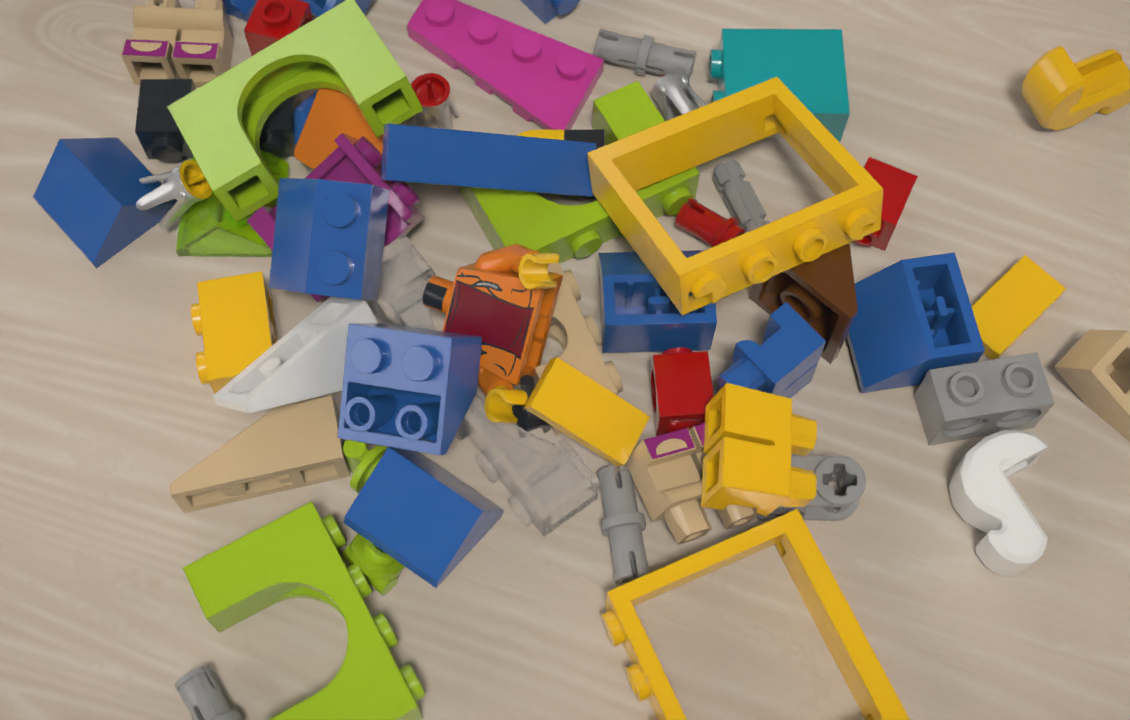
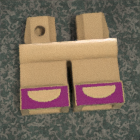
[121,0,233,87]
[626,423,758,544]

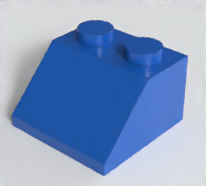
[269,178,389,300]

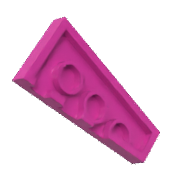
[407,0,604,130]

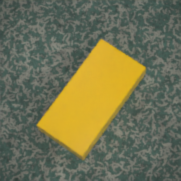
[972,255,1067,360]
[524,357,650,467]

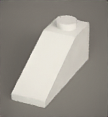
[212,296,378,414]

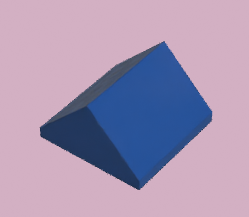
[33,137,177,269]
[343,446,504,588]

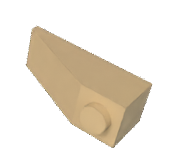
[1054,329,1130,441]
[169,395,351,513]

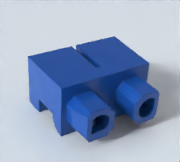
[718,302,826,398]

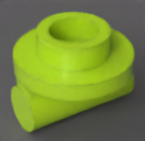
[343,440,388,494]
[342,534,405,596]

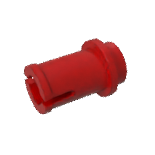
[675,198,745,247]

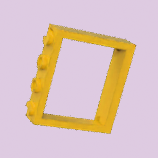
[587,77,883,315]
[600,509,910,720]

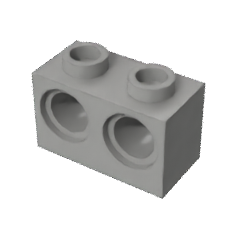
[914,352,1055,446]

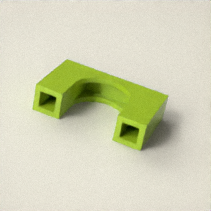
[167,0,423,222]
[458,80,700,264]
[182,501,426,720]

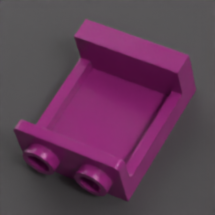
[246,133,425,302]

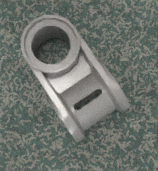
[756,454,866,522]

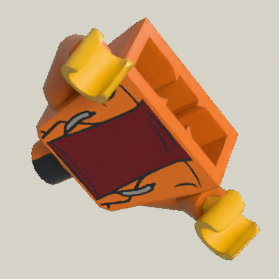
[422,243,563,424]

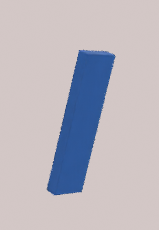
[381,124,596,197]

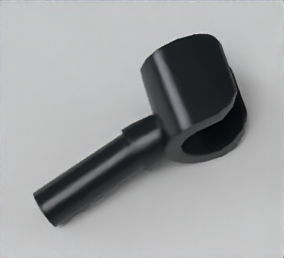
[512,375,551,439]

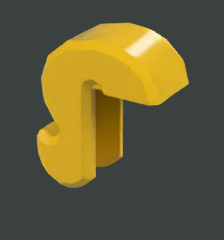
[1022,45,1130,131]

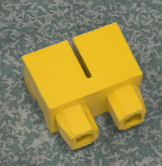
[701,383,817,516]

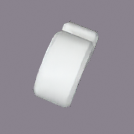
[949,429,1050,576]

